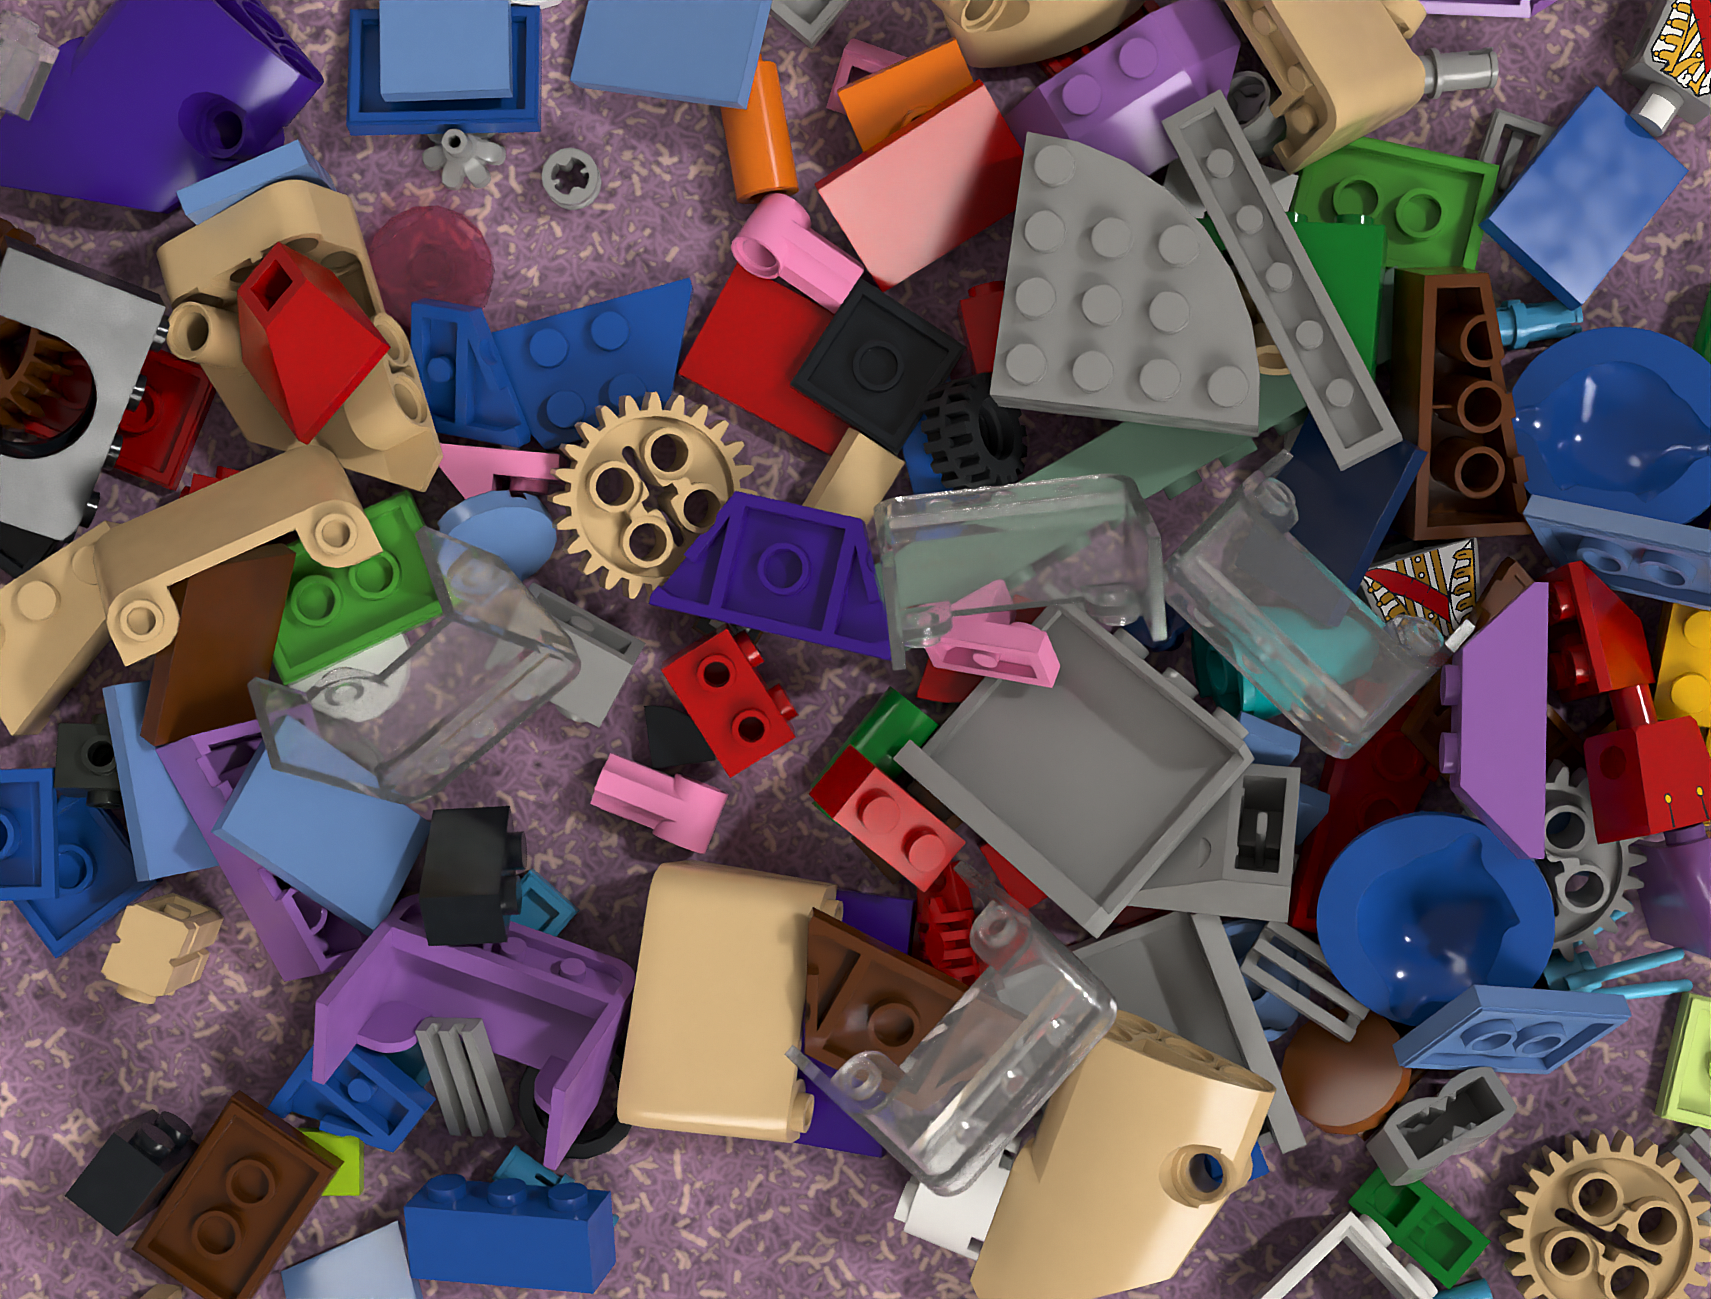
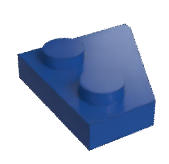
[411,298,531,448]
[267,1044,436,1153]

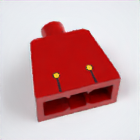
[1583,684,1711,845]

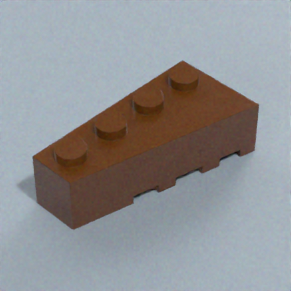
[1389,266,1534,541]

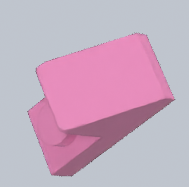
[439,443,567,499]
[917,580,1060,688]

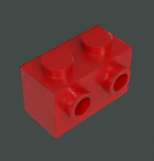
[661,623,799,778]

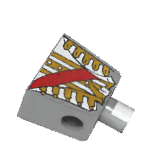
[1622,0,1711,137]
[1354,537,1480,686]

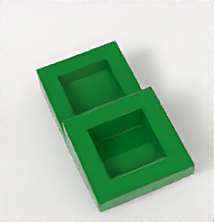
[1348,1167,1491,1290]

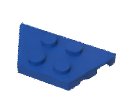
[492,277,694,451]

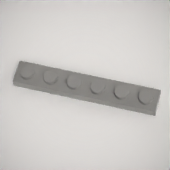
[1161,89,1403,471]

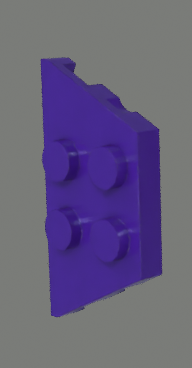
[648,491,895,662]

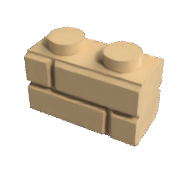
[101,893,224,1004]

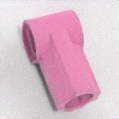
[731,192,866,314]
[590,753,729,854]

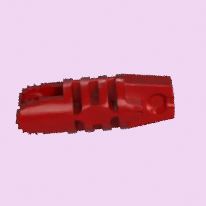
[916,859,981,992]

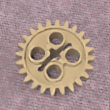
[547,392,758,599]
[1499,1128,1711,1299]

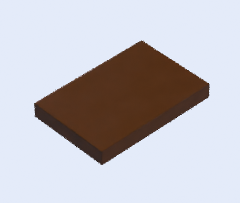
[140,543,296,746]
[132,1090,344,1299]

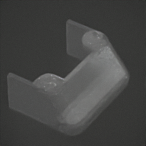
[1155,448,1476,759]
[873,474,1167,670]
[247,526,582,804]
[784,860,1118,1197]

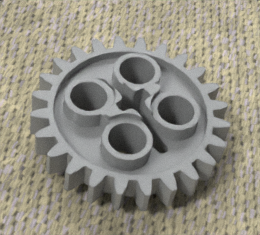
[1454,759,1647,966]

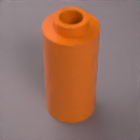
[720,54,799,204]

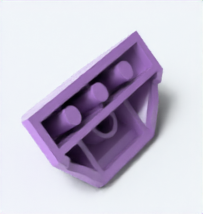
[1003,0,1241,177]
[1439,582,1549,859]

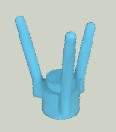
[1539,900,1693,1000]

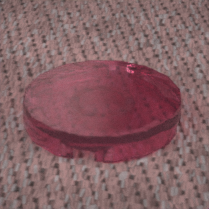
[368,205,495,329]

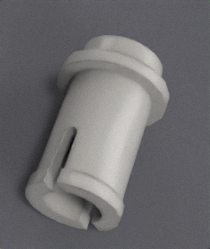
[1418,47,1499,100]

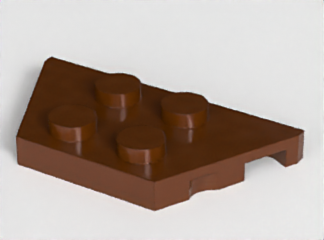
[804,907,1038,1111]

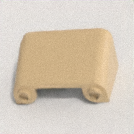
[1224,0,1426,176]
[92,444,383,667]
[617,860,843,1143]

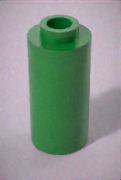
[810,686,939,827]

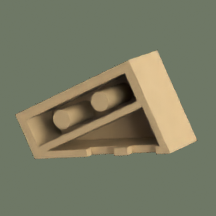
[0,520,120,736]

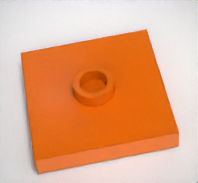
[837,37,974,152]

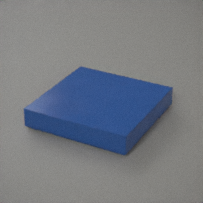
[12,795,163,959]

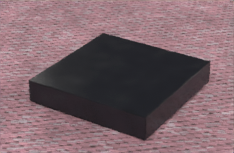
[790,277,967,456]

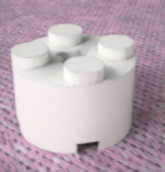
[894,1108,1022,1261]

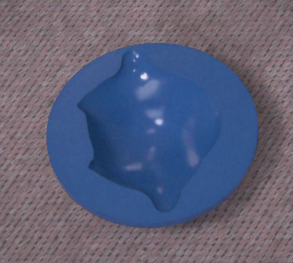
[1512,327,1711,525]
[1316,810,1555,1027]

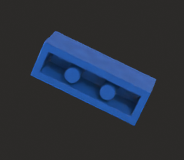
[404,1174,616,1294]

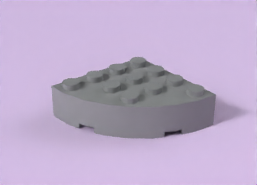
[990,132,1261,437]

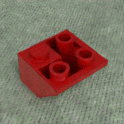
[237,241,391,445]
[1534,560,1656,703]

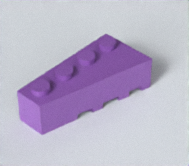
[155,707,369,982]

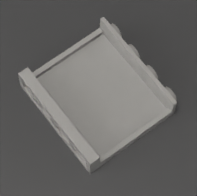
[893,583,1255,939]
[991,910,1307,1154]

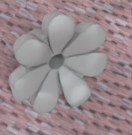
[422,129,506,191]

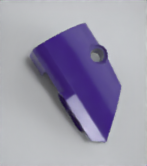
[0,0,324,214]

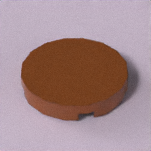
[1281,1007,1412,1135]

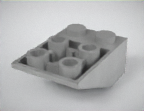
[1126,763,1301,923]

